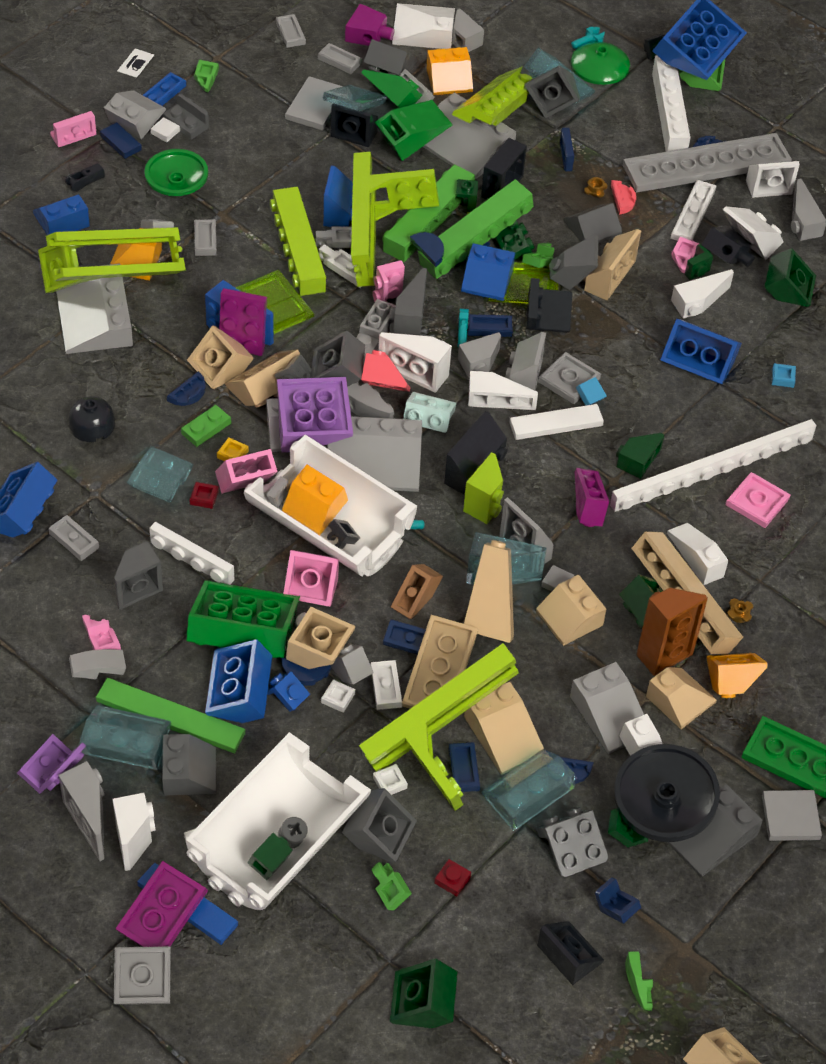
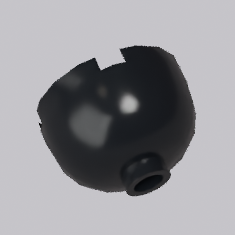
[68,396,115,442]

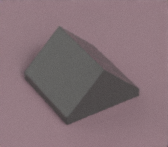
[525,65,580,118]
[564,203,622,243]

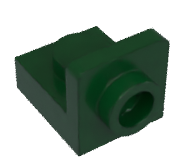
[456,179,478,212]

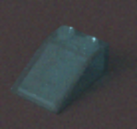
[466,532,547,585]

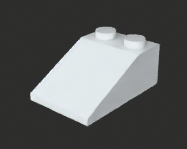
[723,206,783,260]
[378,333,452,393]

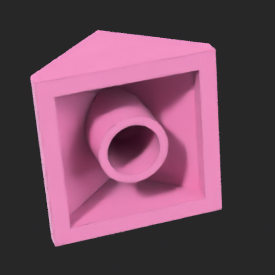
[283,550,339,607]

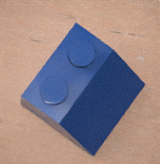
[323,166,353,227]
[33,195,90,235]
[461,243,515,301]

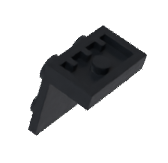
[526,278,572,333]

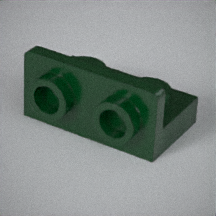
[496,220,535,260]

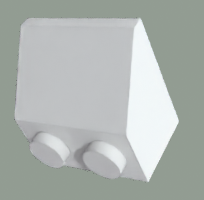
[746,161,799,198]
[113,793,155,871]

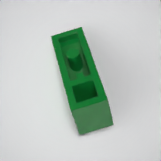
[361,70,422,108]

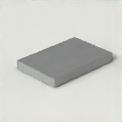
[285,76,346,130]

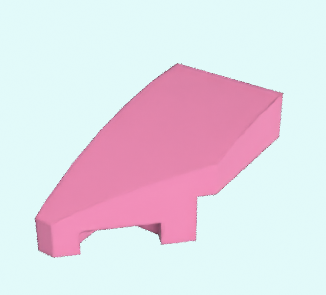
[672,237,699,273]
[82,615,121,650]

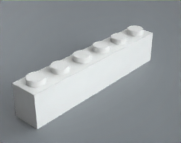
[652,56,690,152]

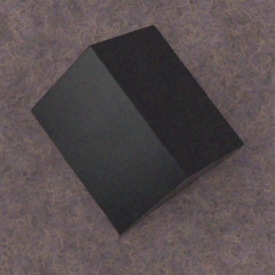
[537,921,604,985]

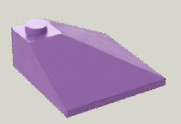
[277,377,353,452]

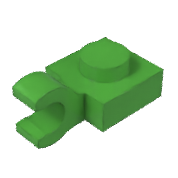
[372,862,412,910]

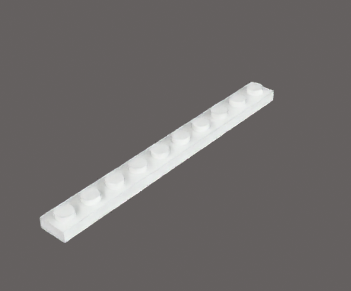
[610,419,816,512]

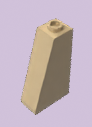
[464,540,514,643]

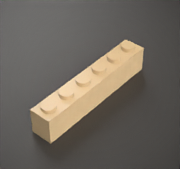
[631,532,743,654]

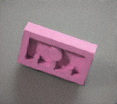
[50,111,97,148]
[373,260,405,302]

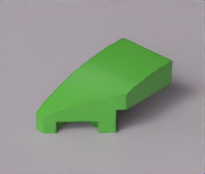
[194,60,219,92]
[522,242,554,268]
[625,952,653,1010]

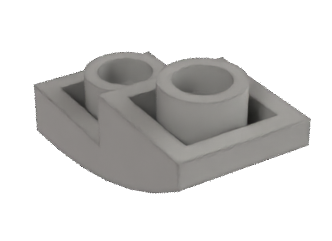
[69,649,126,679]

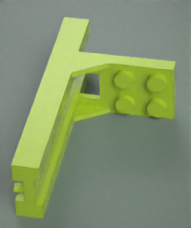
[351,152,439,287]
[38,227,186,293]
[359,643,519,811]

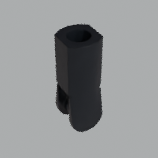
[65,163,105,192]

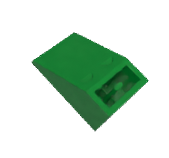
[375,100,453,161]

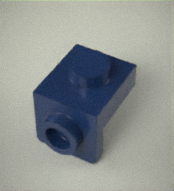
[595,877,641,924]

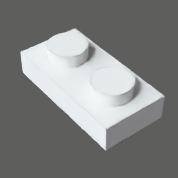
[371,660,402,710]

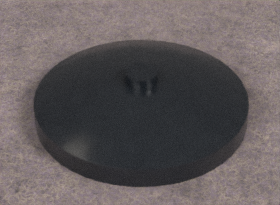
[614,744,720,842]

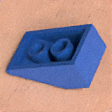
[205,280,274,345]

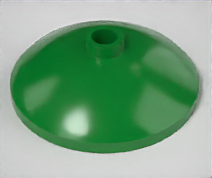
[571,42,630,85]
[145,149,208,197]

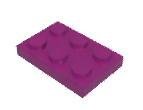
[220,288,267,356]
[116,861,208,947]

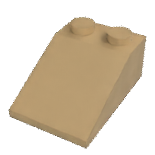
[464,682,546,775]

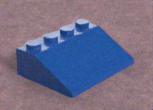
[653,0,747,80]

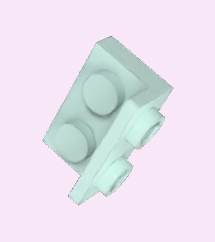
[403,392,456,433]

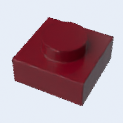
[434,859,471,897]

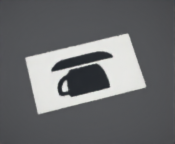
[117,48,154,78]

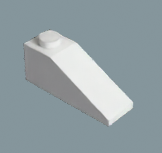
[671,269,734,318]
[468,371,538,410]
[667,523,728,585]
[619,714,663,756]

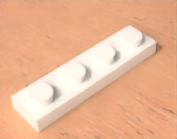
[149,522,234,585]

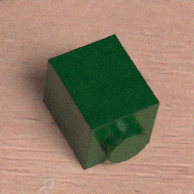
[247,833,293,880]

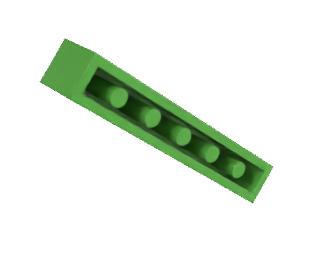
[382,164,475,262]
[418,179,534,279]

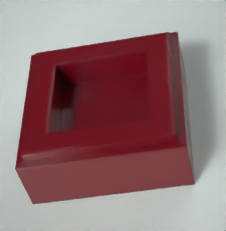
[190,482,219,509]

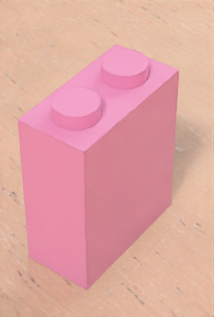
[215,449,277,494]

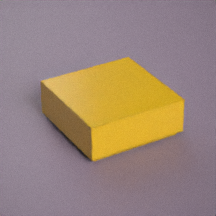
[217,437,249,461]

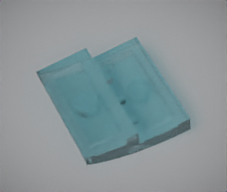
[127,447,193,503]

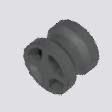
[278,817,308,849]

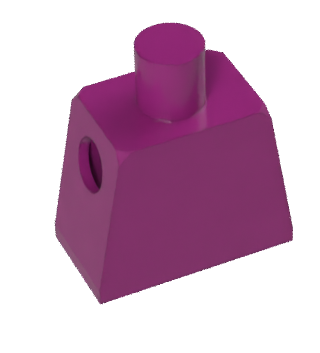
[345,4,395,46]

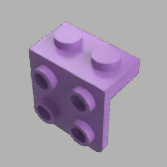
[17,734,86,794]

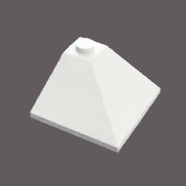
[392,3,455,49]

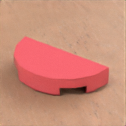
[611,180,636,215]

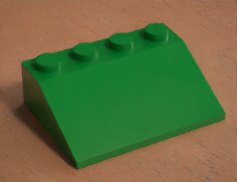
[186,580,300,658]

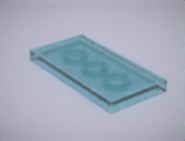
[323,85,387,111]

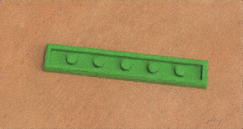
[96,678,245,754]

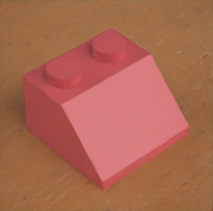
[361,350,410,392]

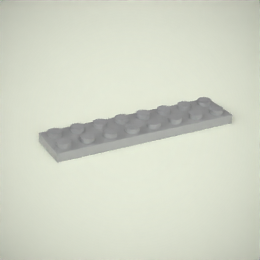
[623,133,792,193]

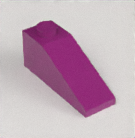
[575,468,609,527]

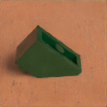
[616,433,665,479]

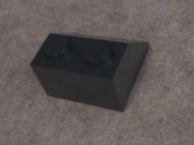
[331,103,378,147]

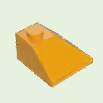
[110,228,162,280]
[707,653,767,698]

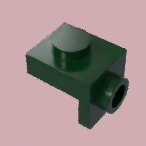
[685,243,713,280]
[608,809,648,847]

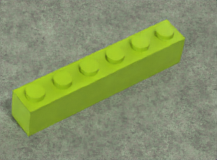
[270,187,326,296]

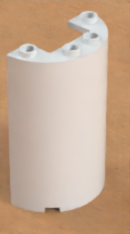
[244,435,417,577]
[185,732,371,910]

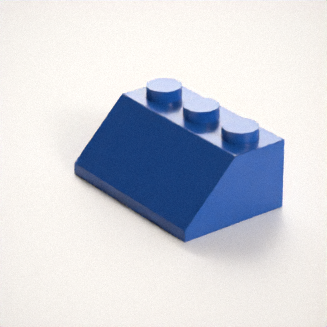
[660,319,742,384]
[0,461,57,538]
[205,639,272,723]

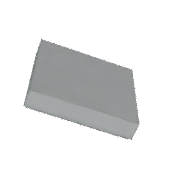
[538,352,601,404]
[762,790,822,841]
[114,947,171,1005]

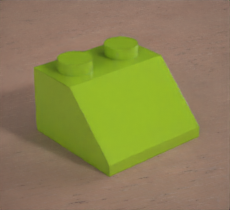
[463,452,504,524]

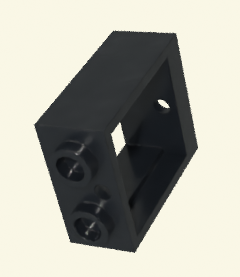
[481,138,527,200]

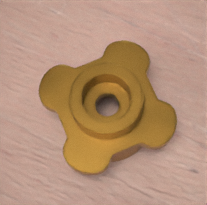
[584,177,607,197]
[728,599,753,623]

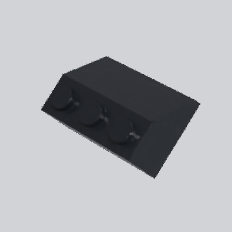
[444,411,507,495]

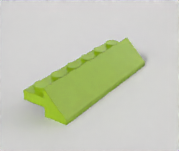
[452,66,532,126]

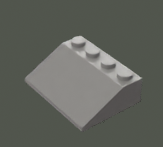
[423,92,516,179]
[56,263,133,354]
[328,416,422,492]

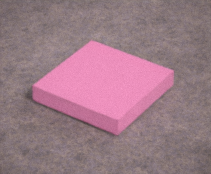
[726,472,790,528]

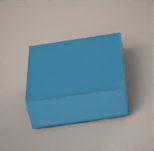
[772,363,796,388]
[576,377,606,406]

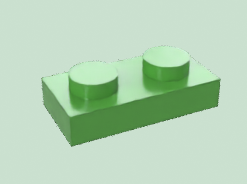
[181,405,231,447]

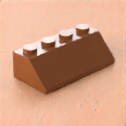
[636,588,708,676]

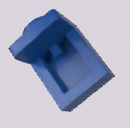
[267,671,310,712]

